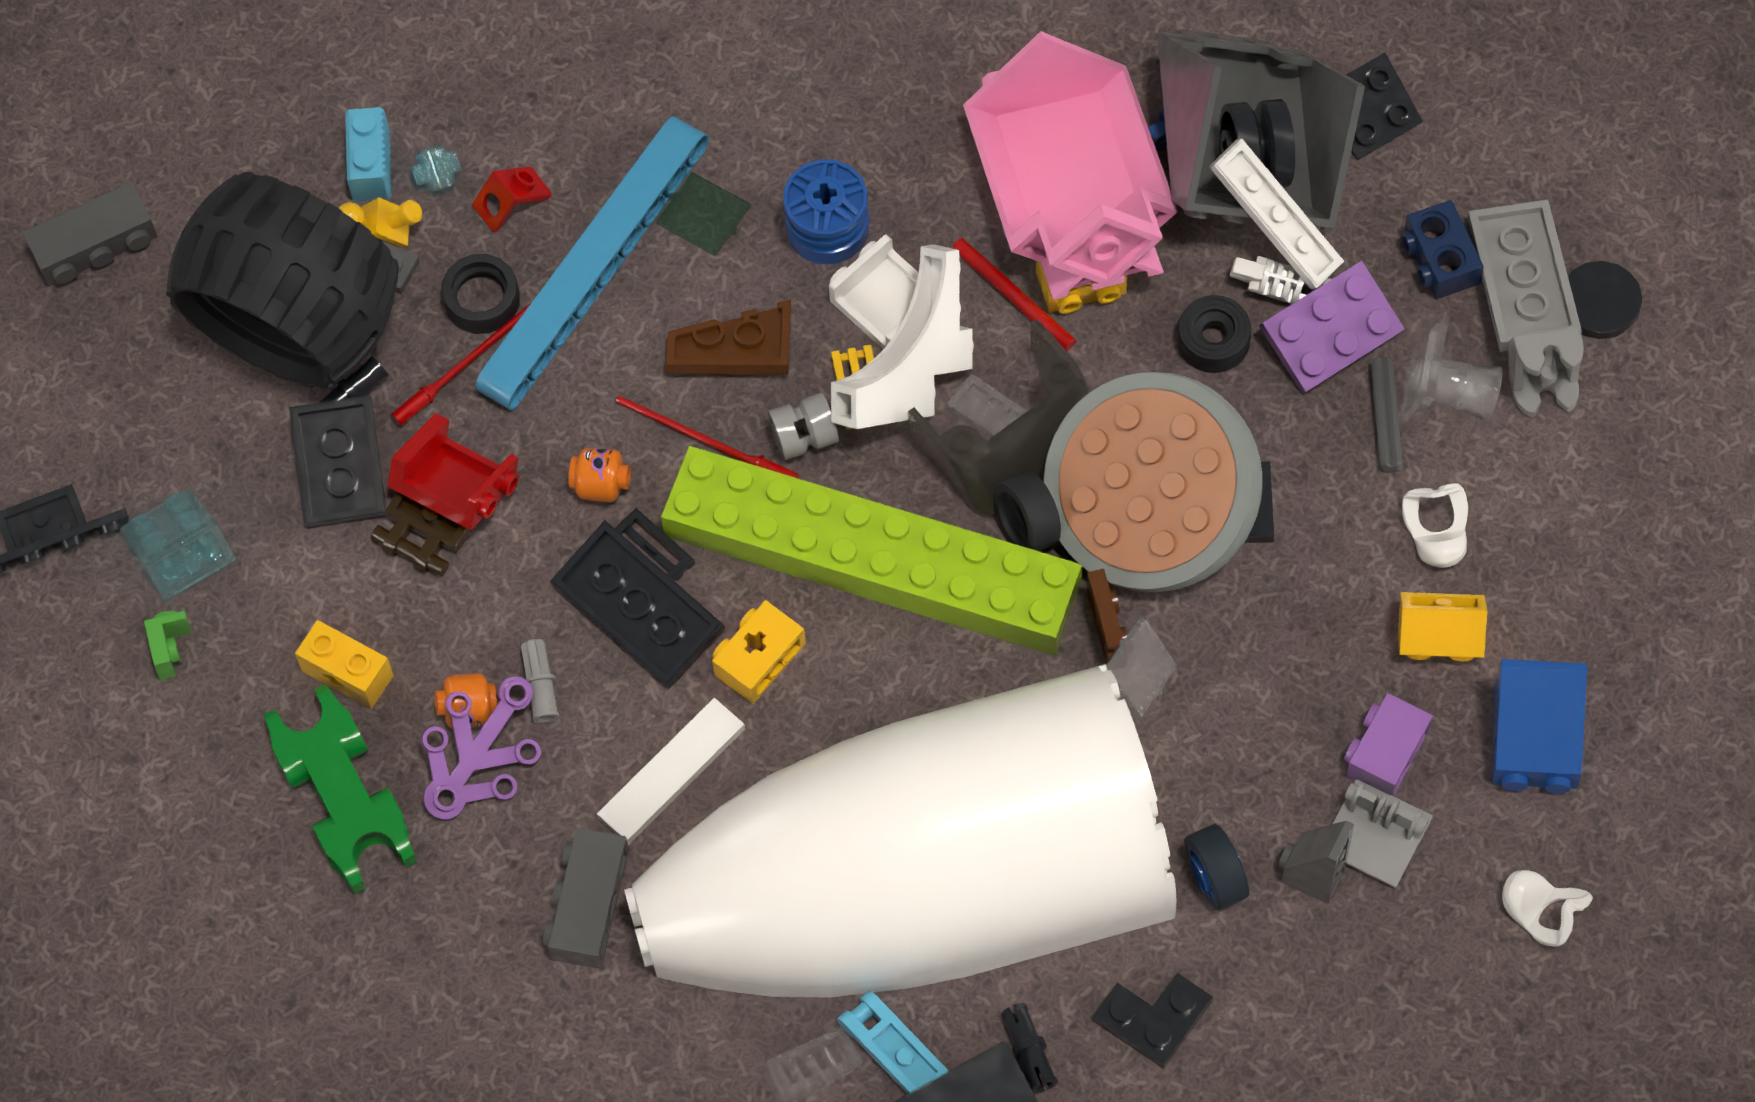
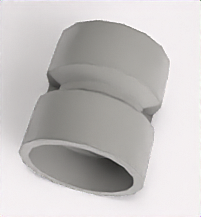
[767,392,839,461]

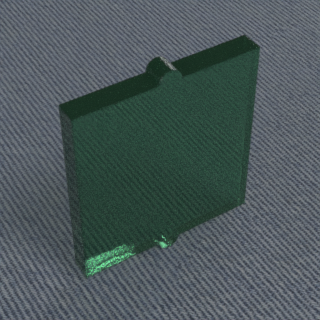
[656,172,751,256]

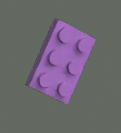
[1259,261,1405,394]

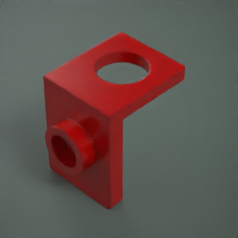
[472,166,552,232]

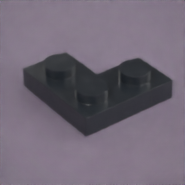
[1092,973,1213,1069]

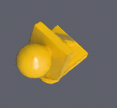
[339,197,423,248]

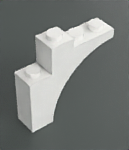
[831,245,974,429]

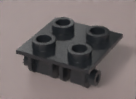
[1347,53,1423,160]

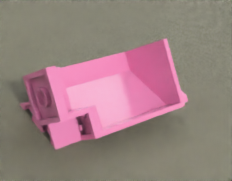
[963,31,1178,300]

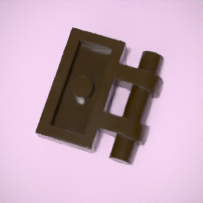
[371,492,473,576]

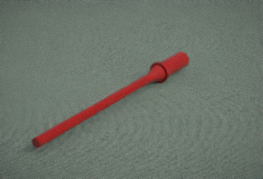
[390,302,532,427]
[616,395,799,479]

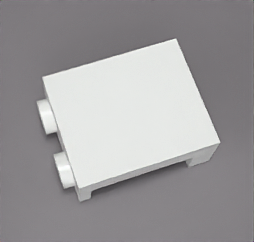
[829,234,919,349]

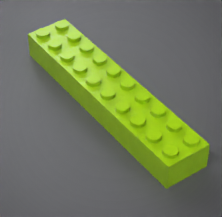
[661,446,1082,656]

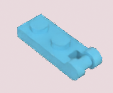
[837,990,948,1094]

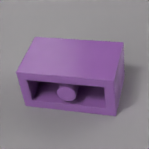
[1344,693,1433,797]

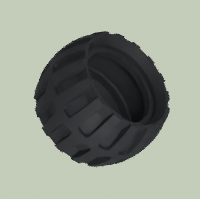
[166,172,399,389]

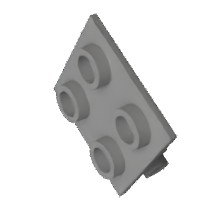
[1333,779,1433,888]

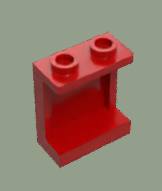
[387,413,520,530]

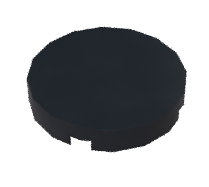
[1568,261,1643,339]

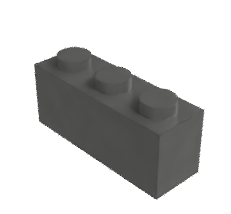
[22,182,158,287]
[543,828,629,969]

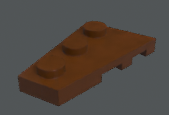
[666,299,791,375]

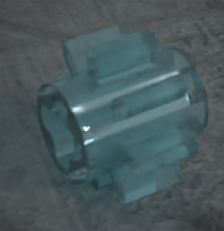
[410,143,461,192]

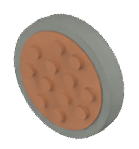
[1044,372,1262,592]

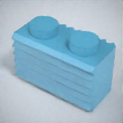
[345,107,392,201]

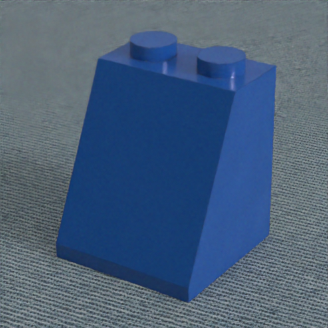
[1492,659,1587,794]

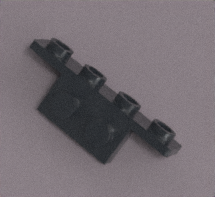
[0,484,129,573]

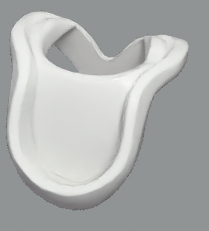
[1402,483,1468,568]
[1502,870,1593,947]

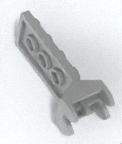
[1468,200,1584,417]

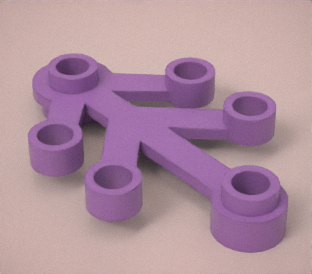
[421,676,541,819]

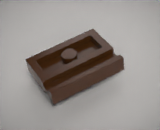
[1087,569,1130,670]

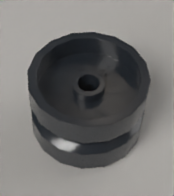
[1219,99,1295,188]

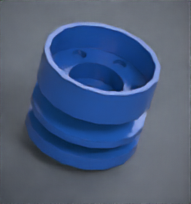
[783,159,870,264]

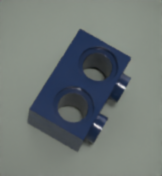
[1401,199,1484,300]

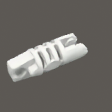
[1230,256,1331,304]

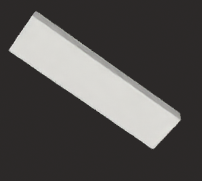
[1209,138,1344,289]
[597,698,745,845]

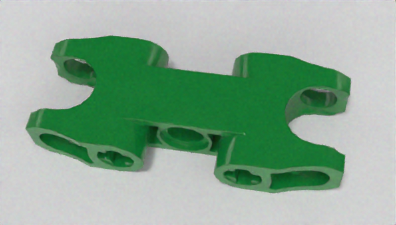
[263,684,417,894]

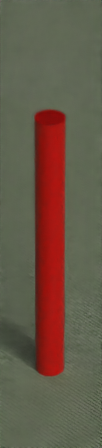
[952,237,1077,352]

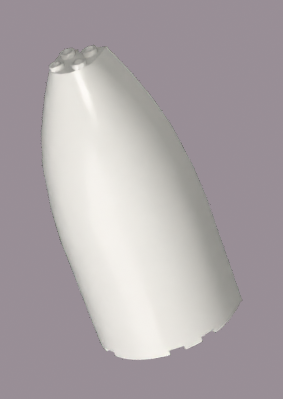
[624,664,1177,998]

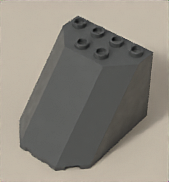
[1158,29,1365,231]

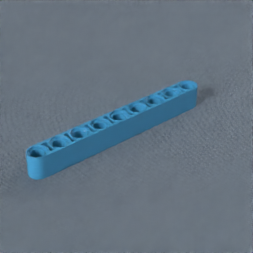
[476,116,709,410]

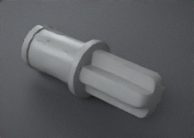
[521,639,559,723]

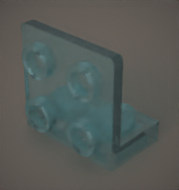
[120,489,236,601]

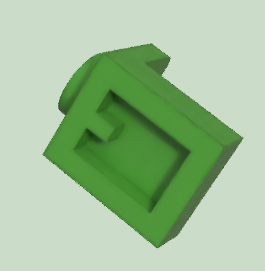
[144,611,192,680]

